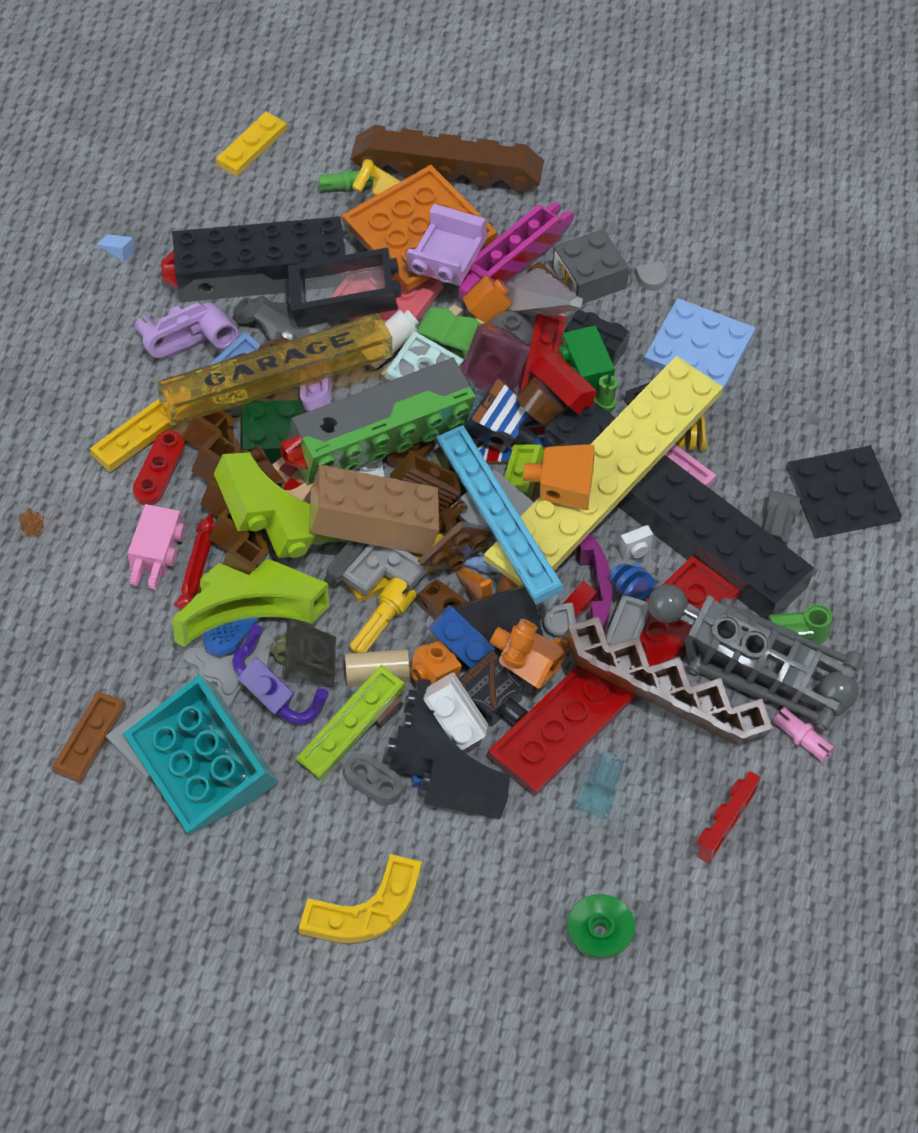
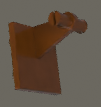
[417,498,493,570]

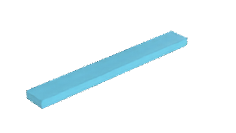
[436,425,564,605]

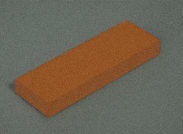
[51,691,126,784]

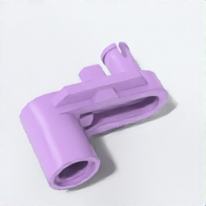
[135,302,238,358]

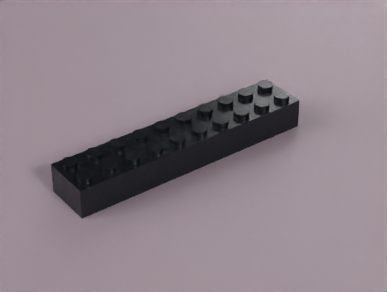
[543,401,814,620]

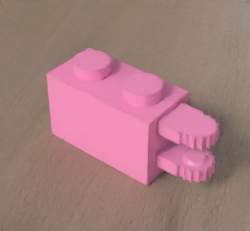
[127,504,186,590]

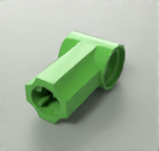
[768,604,832,644]

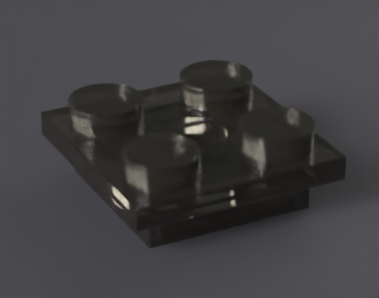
[284,618,336,688]

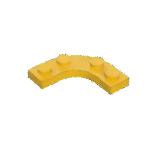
[298,854,422,943]

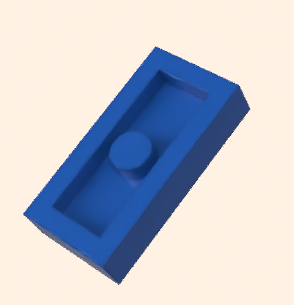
[428,605,496,668]

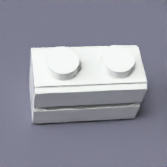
[423,672,488,750]

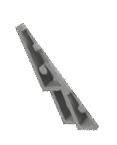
[505,268,583,317]

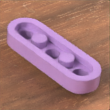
[300,358,332,411]

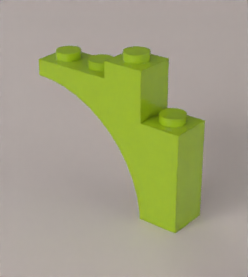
[214,452,349,558]
[172,558,329,647]

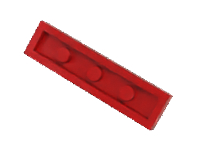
[519,314,566,420]

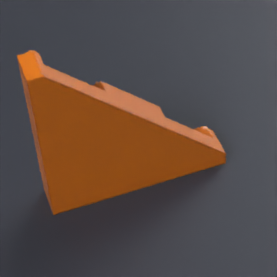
[456,567,493,600]

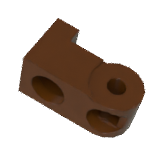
[416,580,468,620]

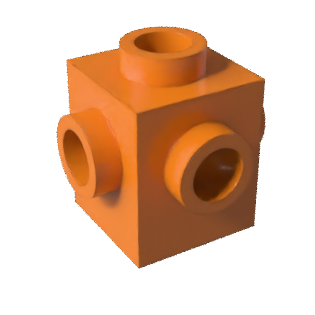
[410,640,462,685]

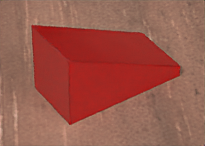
[562,580,597,619]

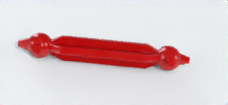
[174,514,216,611]

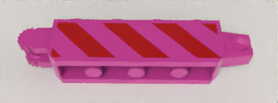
[458,202,574,300]

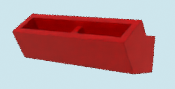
[529,352,597,414]

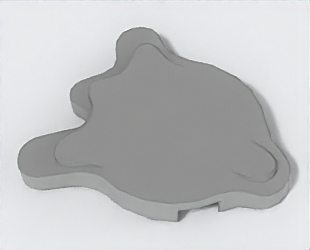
[183,635,274,709]

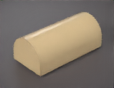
[345,649,410,687]

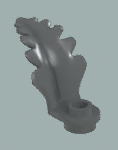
[233,295,330,346]

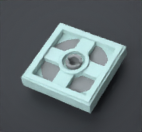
[384,331,464,381]

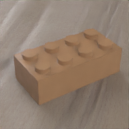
[310,465,439,555]

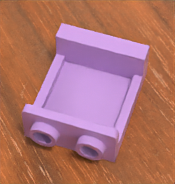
[406,204,487,286]

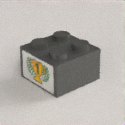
[552,229,629,305]

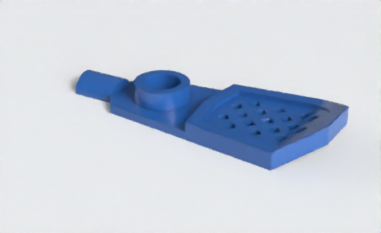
[203,617,260,658]

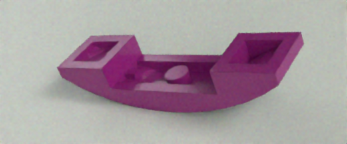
[576,533,612,634]

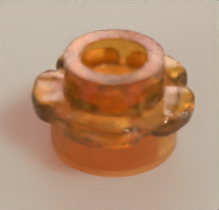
[19,508,44,537]

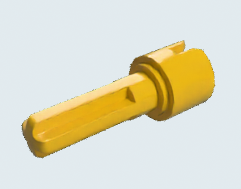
[349,577,417,653]

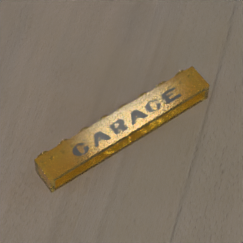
[157,313,393,426]

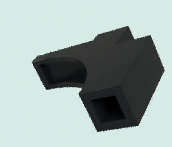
[386,678,510,819]

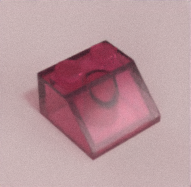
[461,322,531,393]

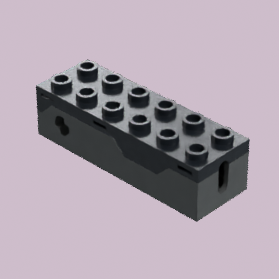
[161,216,347,302]

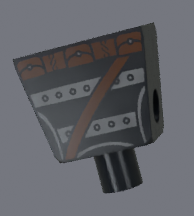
[459,650,528,727]

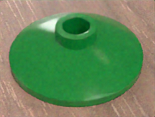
[567,894,635,958]

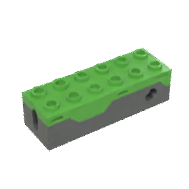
[280,357,475,486]

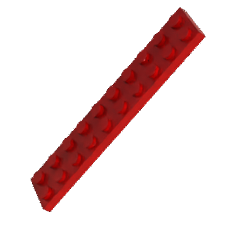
[487,555,740,796]

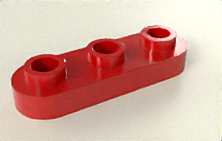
[133,430,185,505]

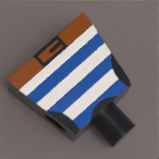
[464,379,538,452]

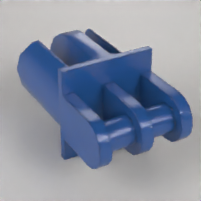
[610,561,657,600]

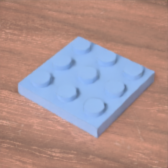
[643,298,756,392]

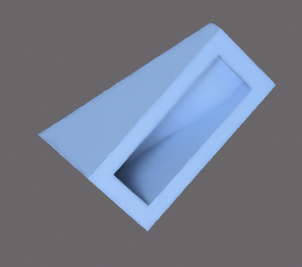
[97,234,135,261]

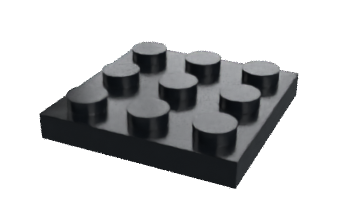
[786,445,902,539]

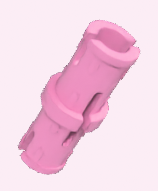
[773,707,835,763]

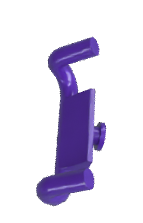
[232,624,329,725]

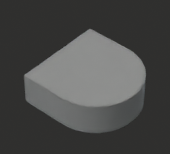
[634,261,667,291]
[544,603,576,637]

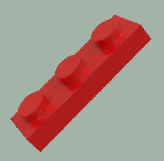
[697,771,761,864]

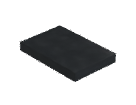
[440,585,544,671]

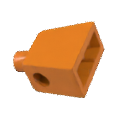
[523,444,595,510]

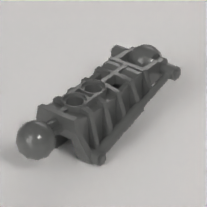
[648,584,863,731]

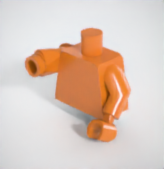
[490,619,569,689]

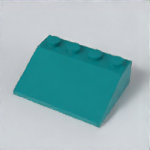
[123,674,279,834]

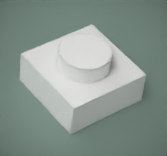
[619,525,653,560]

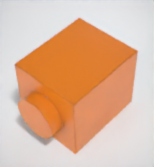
[462,275,512,325]

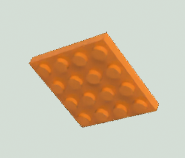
[341,165,498,292]

